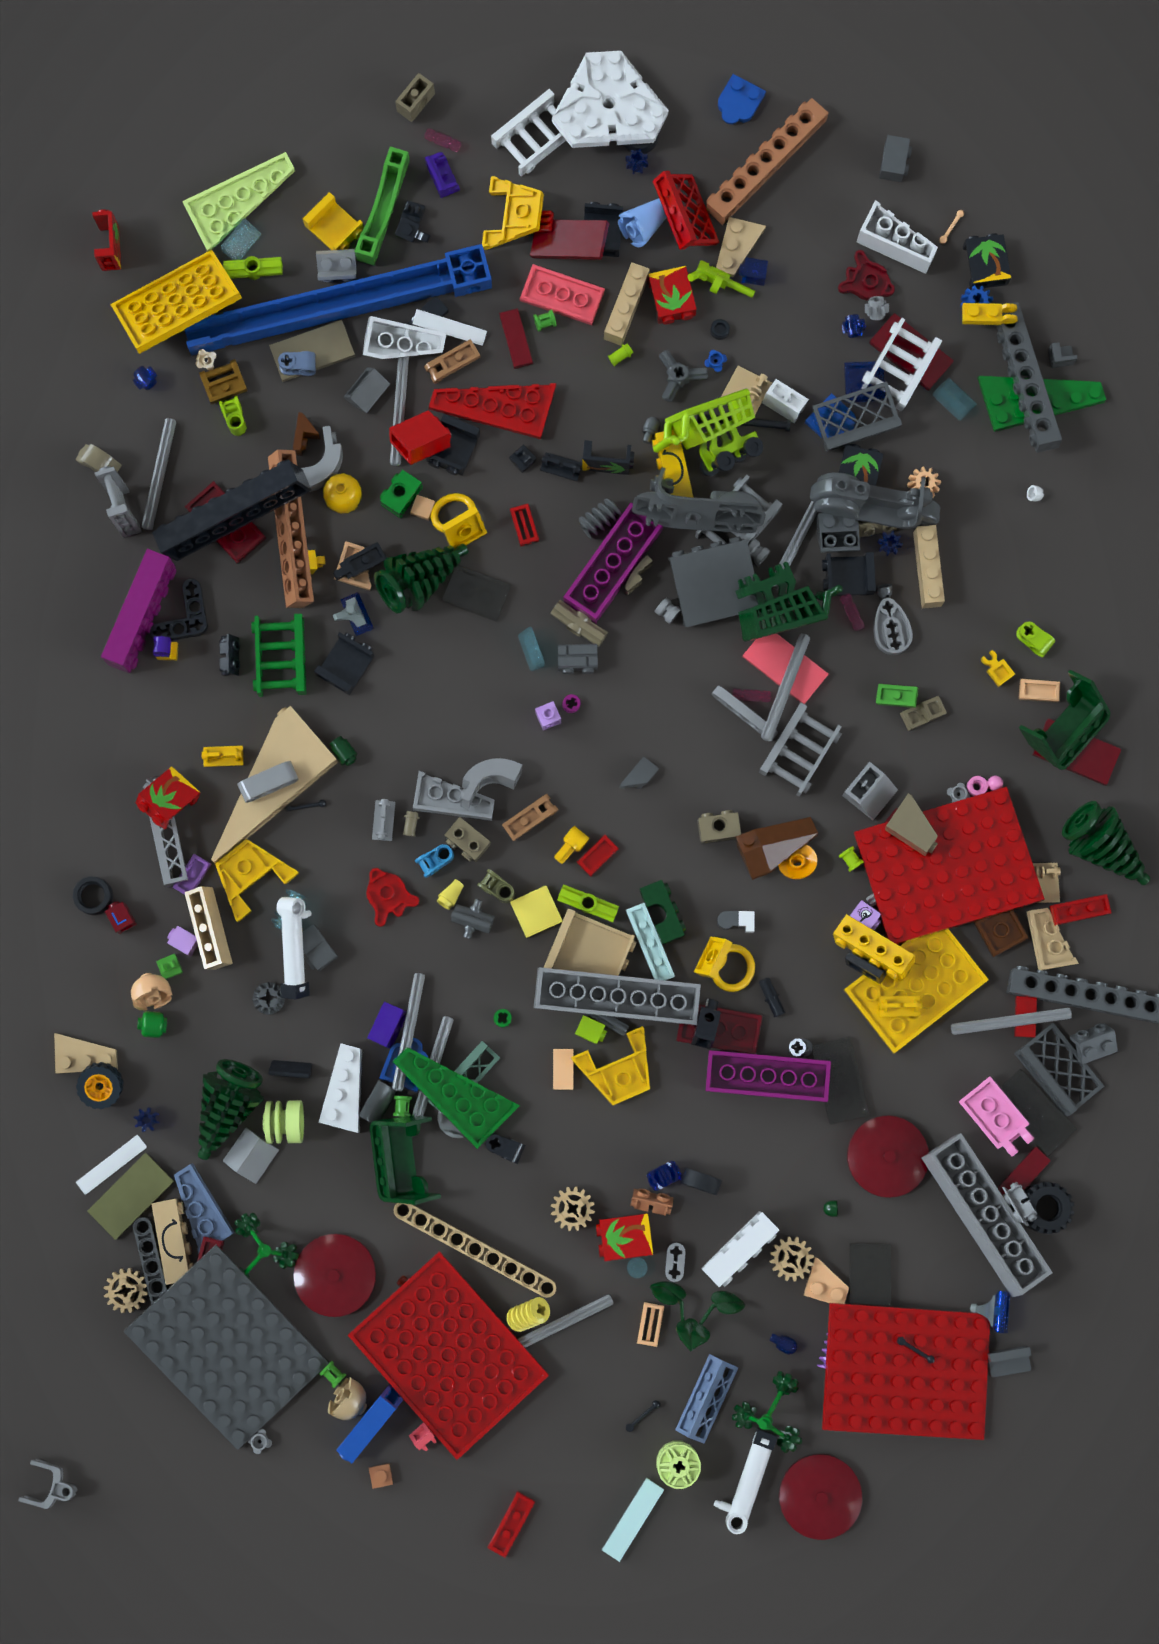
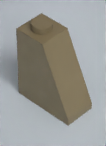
[885,793,938,856]

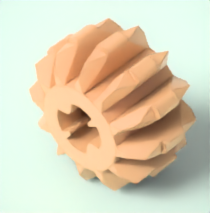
[907,466,941,498]

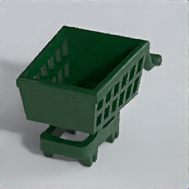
[735,562,843,642]

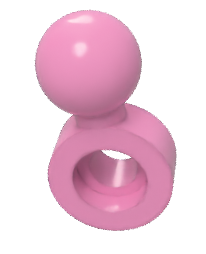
[966,776,1003,796]

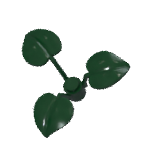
[650,1281,745,1352]

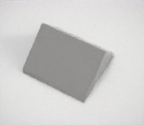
[223,1127,279,1184]

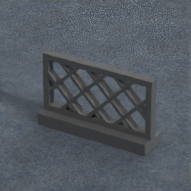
[812,381,902,452]
[1014,1023,1104,1117]

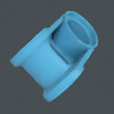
[415,844,454,878]

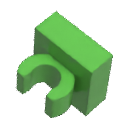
[156,954,183,979]

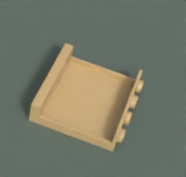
[544,908,637,976]

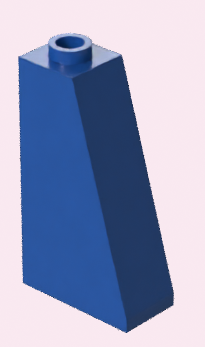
[336,1384,404,1464]

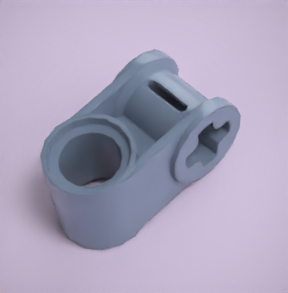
[278,351,316,376]

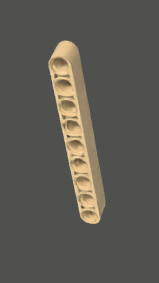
[394,1203,556,1298]

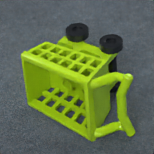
[653,388,764,477]

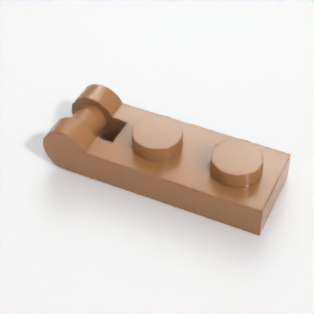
[424,339,481,384]
[502,794,559,842]

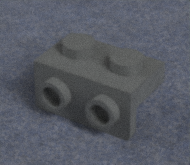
[1070,1023,1118,1065]

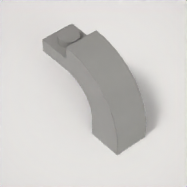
[301,426,343,492]
[460,758,523,810]

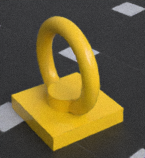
[431,493,487,549]
[694,936,755,992]

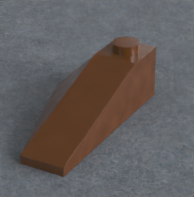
[736,817,818,880]

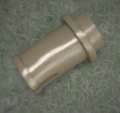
[403,811,420,837]

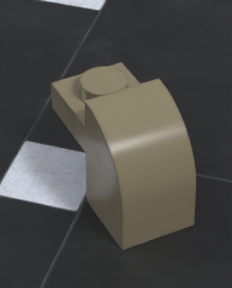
[75,444,122,472]

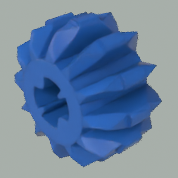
[960,285,993,308]

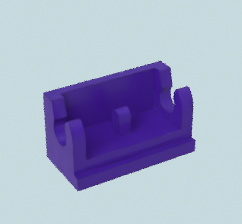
[425,152,460,198]
[367,1002,407,1049]

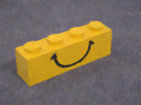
[652,430,694,498]

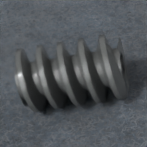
[579,498,622,539]

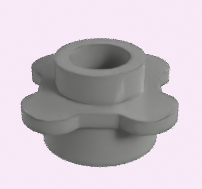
[947,783,970,803]
[248,1429,272,1454]

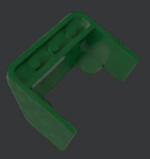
[1019,670,1110,770]
[370,1116,441,1205]

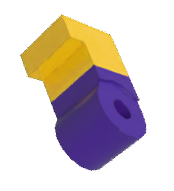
[153,636,178,661]

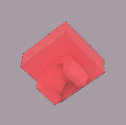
[409,1422,436,1451]

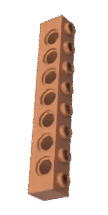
[706,98,828,225]
[268,449,314,608]

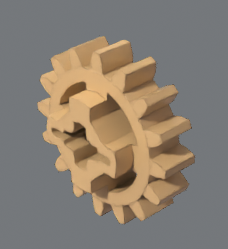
[551,1187,595,1231]
[769,1236,814,1281]
[104,1268,149,1313]

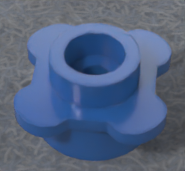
[704,350,727,372]

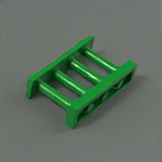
[251,614,306,697]

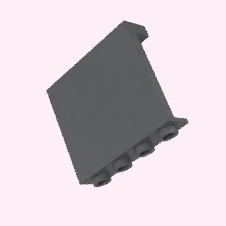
[668,536,758,627]

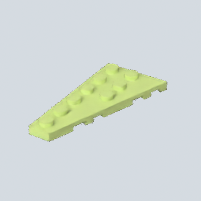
[182,152,295,252]

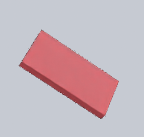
[520,264,605,325]
[742,627,829,704]

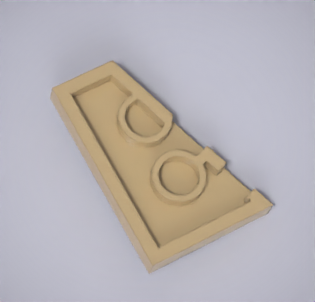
[716,217,766,277]
[1027,908,1079,970]
[54,1033,118,1074]

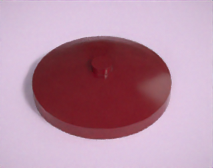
[847,1116,929,1198]
[294,1234,376,1317]
[779,1454,862,1540]

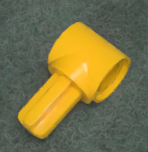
[554,825,590,864]

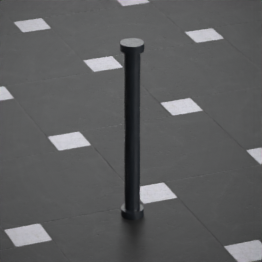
[697,414,791,432]

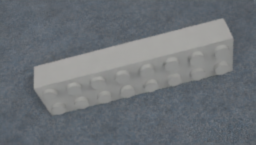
[534,967,701,1025]
[922,1133,1053,1297]

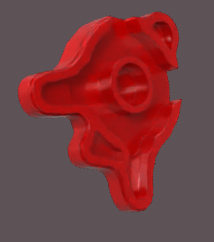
[366,868,420,927]

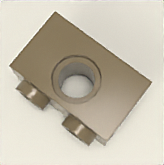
[395,73,435,122]
[697,810,741,844]

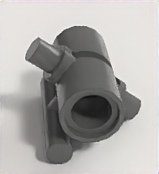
[451,898,495,939]

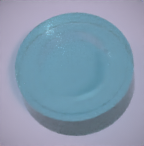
[627,1257,648,1278]

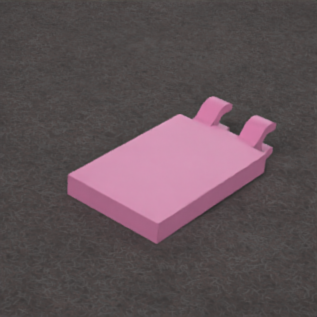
[959,1076,1035,1157]

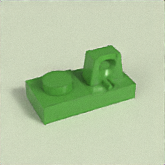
[876,684,919,708]

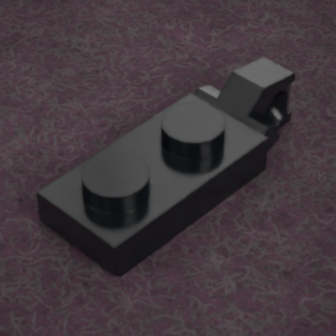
[333,542,387,581]

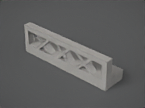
[149,816,188,887]

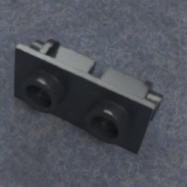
[540,452,582,482]
[219,634,240,676]

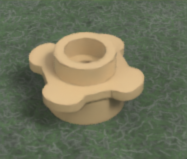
[196,349,217,371]

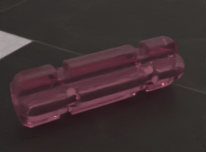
[425,128,461,152]
[840,593,865,631]
[732,689,771,702]

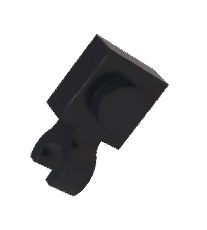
[395,216,431,243]

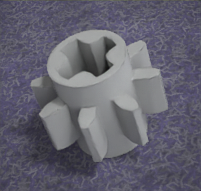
[865,296,889,320]

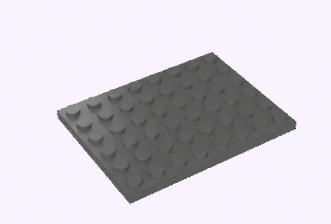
[124,1244,329,1450]

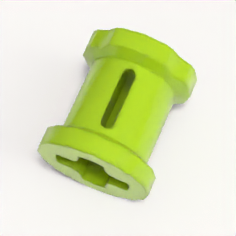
[839,846,864,872]

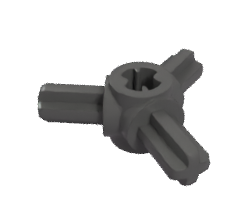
[659,350,708,402]

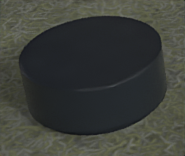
[710,319,730,340]

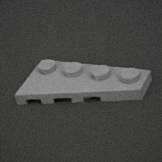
[413,771,495,821]

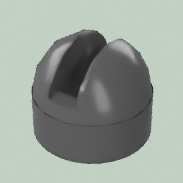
[876,584,893,599]

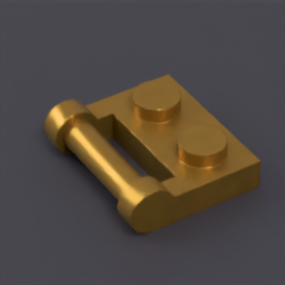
[199,359,248,405]

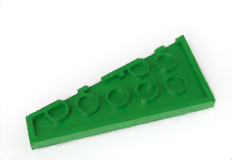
[977,376,1106,432]
[392,1047,520,1149]

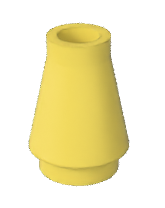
[437,879,464,910]

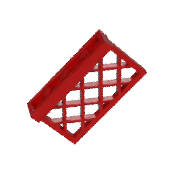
[653,171,719,250]

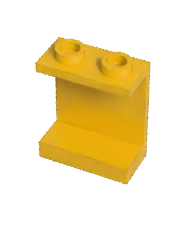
[302,192,364,250]

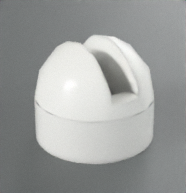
[1027,485,1044,502]

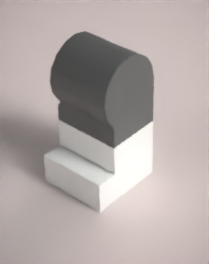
[717,911,754,933]

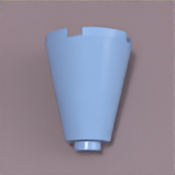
[618,198,667,248]

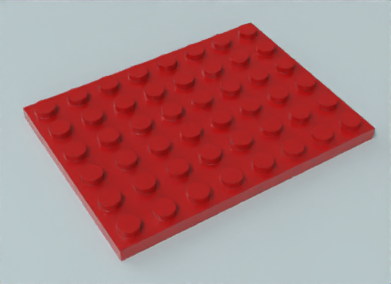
[854,787,1045,944]
[348,1251,549,1460]
[822,1303,990,1440]

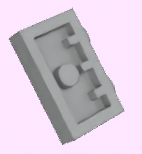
[316,249,357,282]

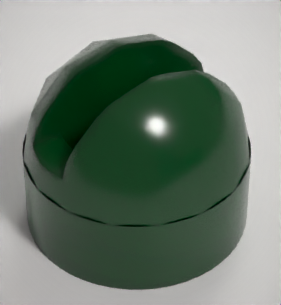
[823,1200,838,1217]

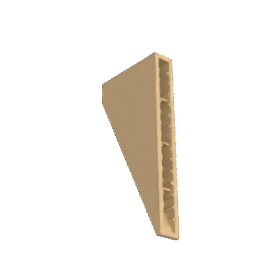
[211,706,338,863]

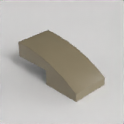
[625,555,653,595]
[900,695,947,731]

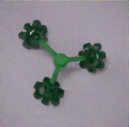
[234,1213,299,1278]
[732,1371,802,1453]

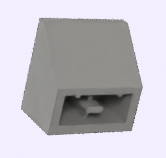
[842,762,898,820]

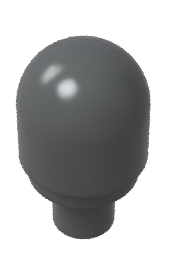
[643,417,660,444]

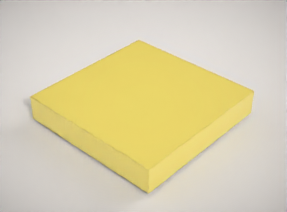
[510,886,563,938]

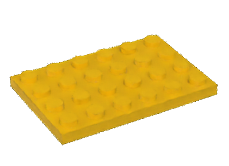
[110,250,242,354]
[844,929,988,1054]

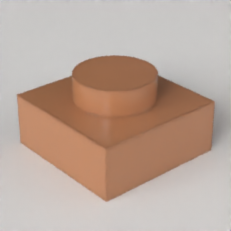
[369,1463,393,1489]

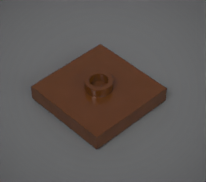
[973,910,1029,957]

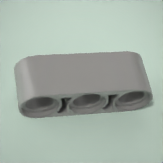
[237,761,299,803]

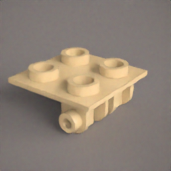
[721,366,772,415]
[1033,863,1061,903]

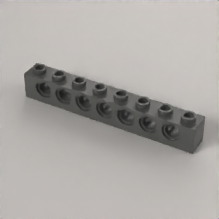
[993,302,1062,453]
[1006,966,1159,1024]

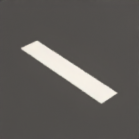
[412,309,487,346]
[76,1134,147,1195]

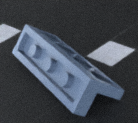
[675,1354,738,1444]

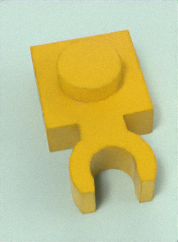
[981,650,1015,687]

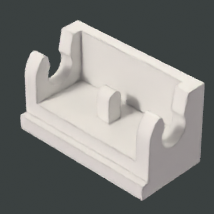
[762,379,809,424]

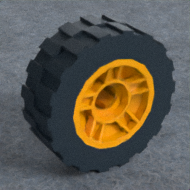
[76,1062,124,1109]

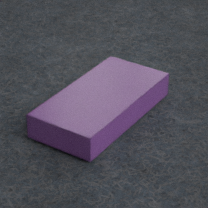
[173,854,212,895]

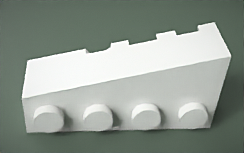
[856,200,938,274]
[319,1044,362,1133]
[701,1211,779,1287]

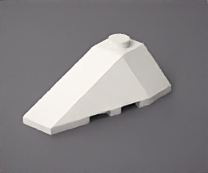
[363,316,446,359]

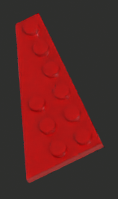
[429,383,557,439]

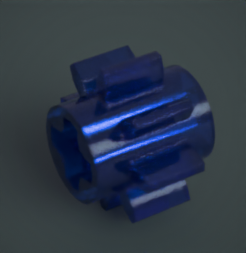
[625,149,649,174]
[841,314,866,338]
[133,366,157,390]
[877,531,903,556]
[133,1107,160,1132]

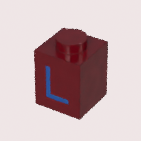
[105,901,137,934]

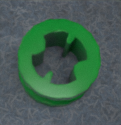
[493,1009,512,1028]

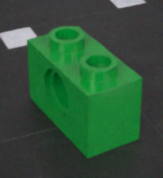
[380,469,423,519]

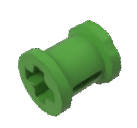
[533,309,557,332]
[393,1096,412,1117]
[319,1361,346,1388]

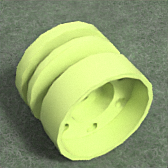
[263,1100,304,1144]
[656,1441,701,1489]

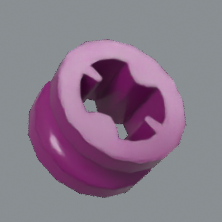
[562,694,580,713]

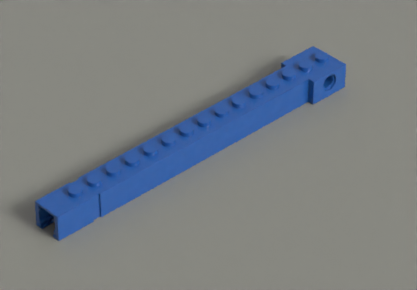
[184,244,492,356]

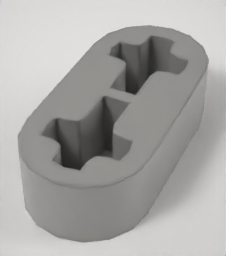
[665,1242,685,1282]

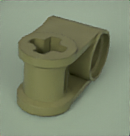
[477,869,515,904]

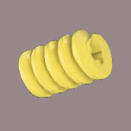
[507,1297,550,1332]

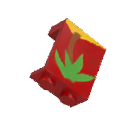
[92,209,121,271]
[648,266,697,325]
[135,766,201,830]
[596,1213,653,1261]

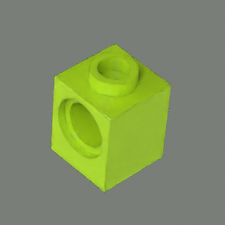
[575,1015,607,1045]

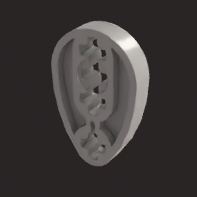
[873,598,913,655]

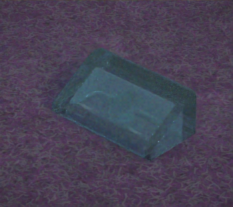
[221,218,261,260]
[933,378,977,420]
[518,626,545,671]

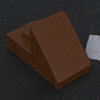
[293,412,321,456]

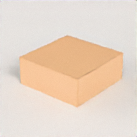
[410,495,435,521]

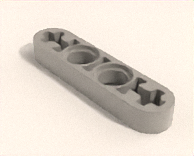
[711,686,778,740]

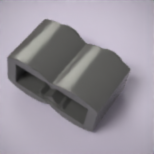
[303,924,338,972]

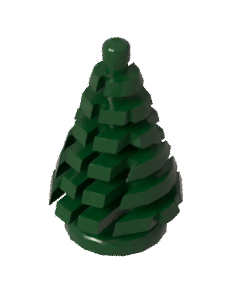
[374,544,469,614]
[1062,801,1150,885]
[198,1059,264,1160]

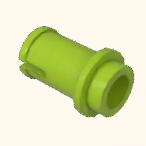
[608,344,633,366]

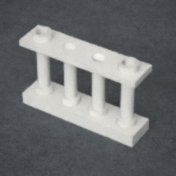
[491,89,566,177]
[861,318,942,411]

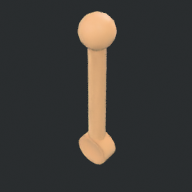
[939,210,964,244]

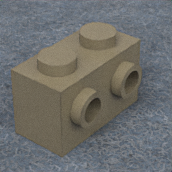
[445,817,491,862]

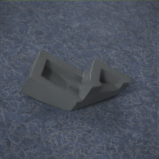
[619,757,659,789]

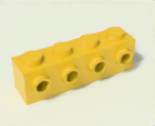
[833,914,915,981]

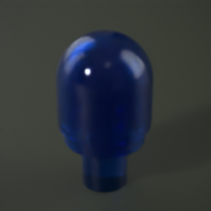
[769,1333,797,1355]

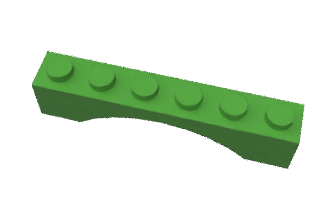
[354,147,410,266]

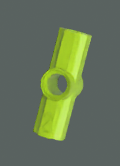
[223,256,283,280]
[557,884,619,923]

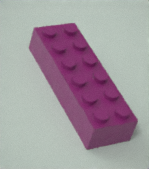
[563,503,663,624]
[101,549,176,673]
[706,1050,831,1102]

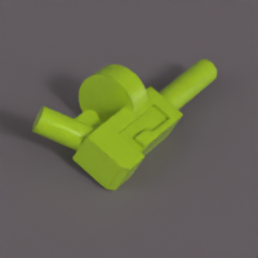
[688,260,755,298]

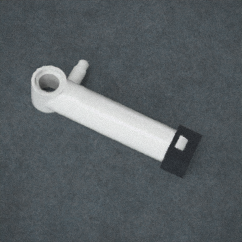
[277,897,312,1000]
[714,1428,778,1534]

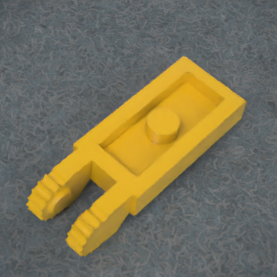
[962,303,1018,325]

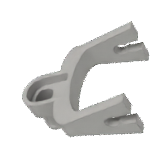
[18,1459,77,1509]

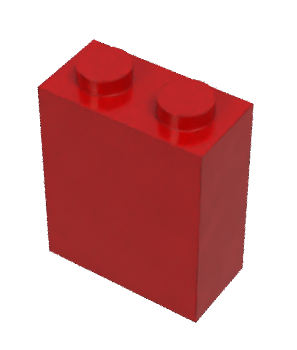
[389,410,451,465]

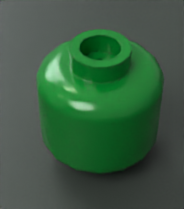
[137,1011,167,1038]

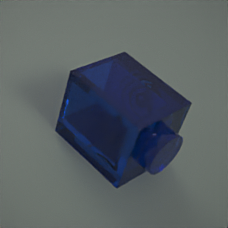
[739,257,768,286]

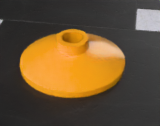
[778,845,817,879]

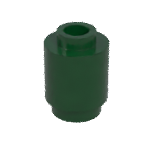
[329,736,358,766]

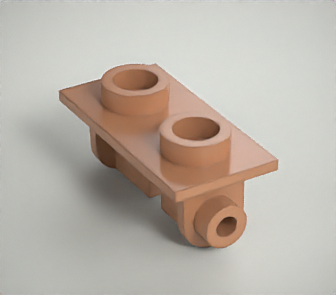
[630,1188,673,1216]

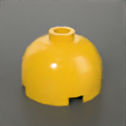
[323,473,362,514]

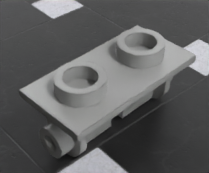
[372,799,395,841]
[1002,1182,1037,1226]

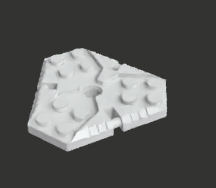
[552,51,669,148]

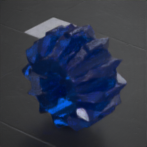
[646,1161,682,1191]

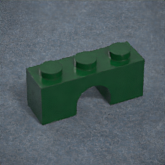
[639,880,686,945]

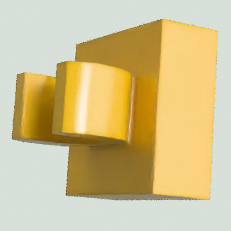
[308,550,325,574]

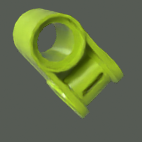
[219,396,247,436]
[1016,622,1056,657]

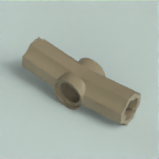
[550,600,608,647]

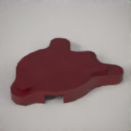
[838,250,895,301]

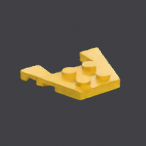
[482,176,544,250]
[215,839,299,922]
[571,1026,650,1106]

